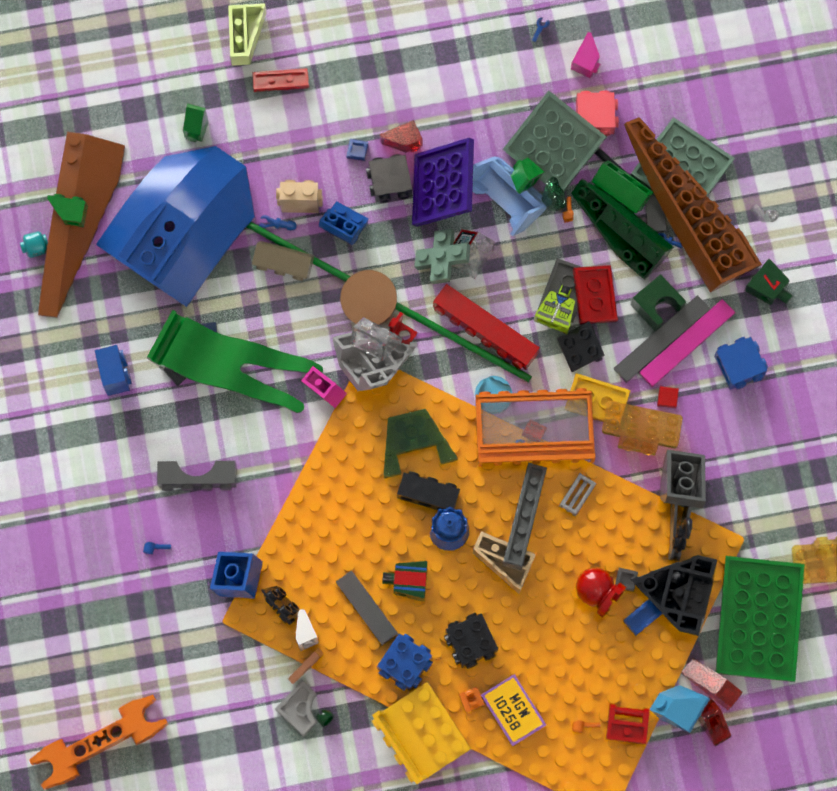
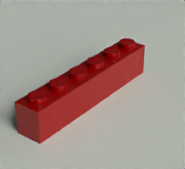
[433,284,540,370]

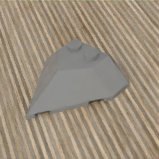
[333,333,418,391]

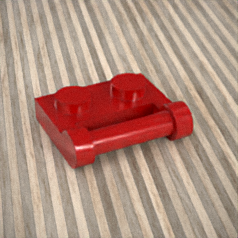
[606,704,650,745]

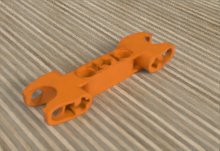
[29,694,169,790]

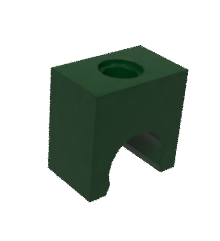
[630,274,686,332]

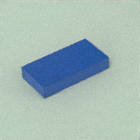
[623,599,662,636]

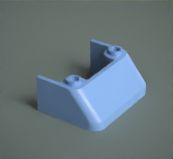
[473,156,549,236]

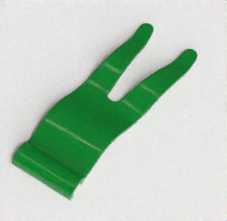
[147,310,323,413]

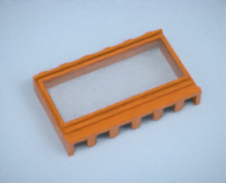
[475,388,595,467]

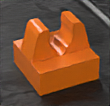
[458,686,485,713]

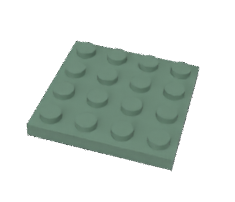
[503,91,607,196]
[631,117,735,196]

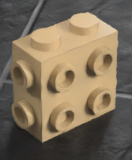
[276,180,323,213]

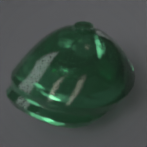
[541,177,566,212]

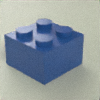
[94,345,132,396]
[210,552,263,599]

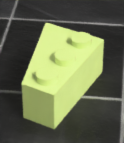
[228,4,267,66]

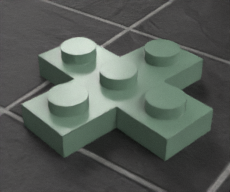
[414,228,470,284]

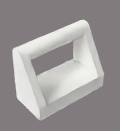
[296,609,319,651]

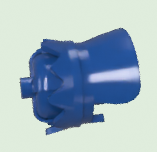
[430,507,469,551]

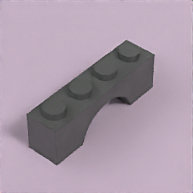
[157,461,237,491]

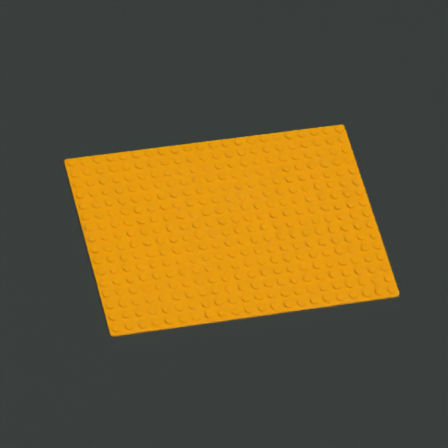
[223,370,744,791]

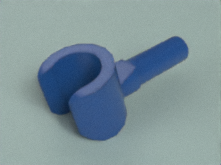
[532,17,550,42]
[143,542,171,555]

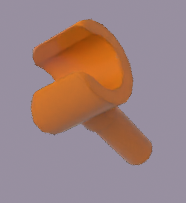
[562,196,574,223]
[572,720,601,733]

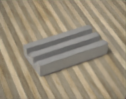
[559,473,596,517]

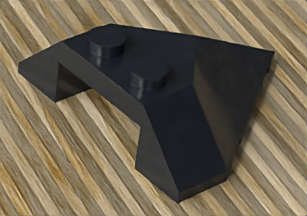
[631,555,717,636]

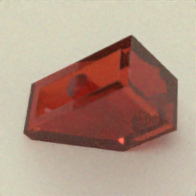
[380,120,423,153]
[698,696,732,746]

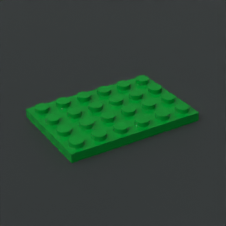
[715,556,805,682]

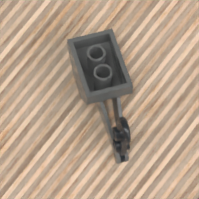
[660,449,706,561]

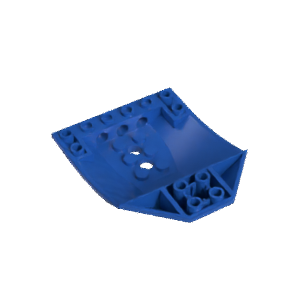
[96,146,255,307]

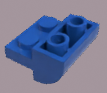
[319,201,369,245]

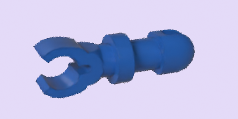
[259,215,297,231]

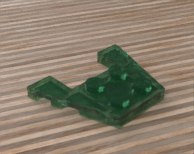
[384,409,458,479]

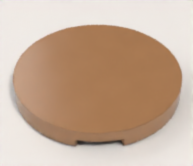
[340,270,397,327]

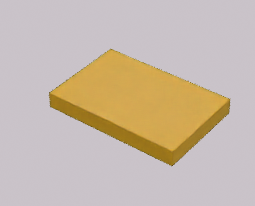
[564,373,631,427]

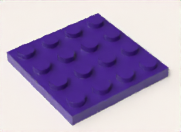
[412,138,474,227]

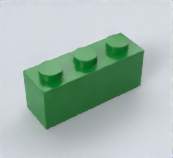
[591,160,654,214]

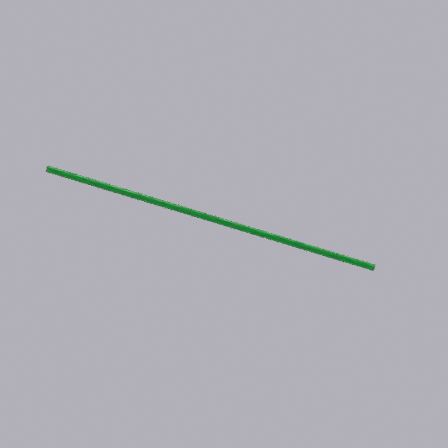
[246,222,532,383]

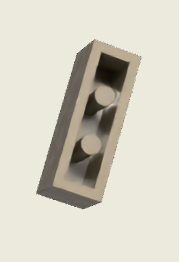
[252,241,315,281]

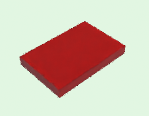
[573,265,618,324]

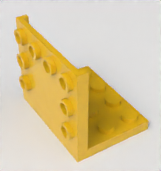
[372,682,471,785]

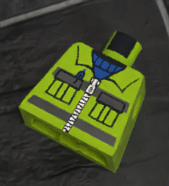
[534,285,575,334]

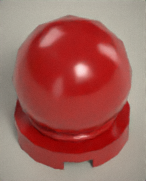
[575,568,626,618]

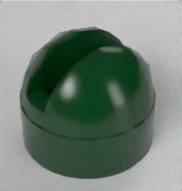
[317,709,334,727]

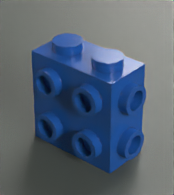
[714,337,768,390]
[377,634,433,691]

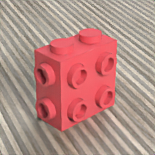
[576,91,619,136]

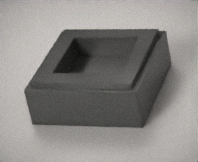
[615,567,638,592]

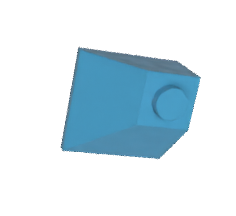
[650,685,710,733]

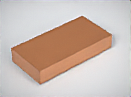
[288,648,323,684]

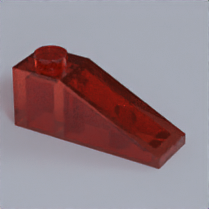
[681,658,743,710]

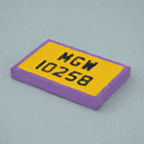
[481,674,546,747]

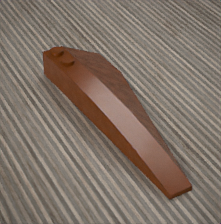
[624,117,762,293]
[38,132,125,318]

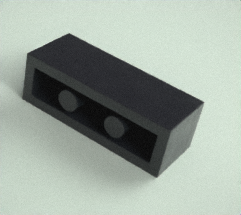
[397,471,460,510]

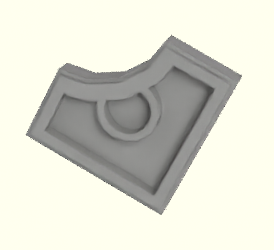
[275,680,317,737]

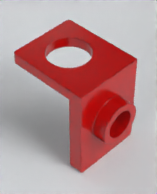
[388,312,418,345]

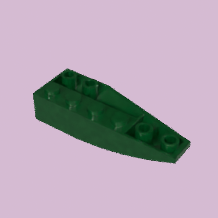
[571,179,674,280]

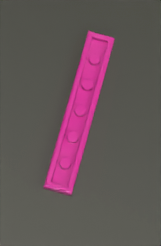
[639,299,735,387]

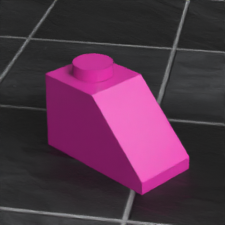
[571,32,601,78]
[301,366,347,408]

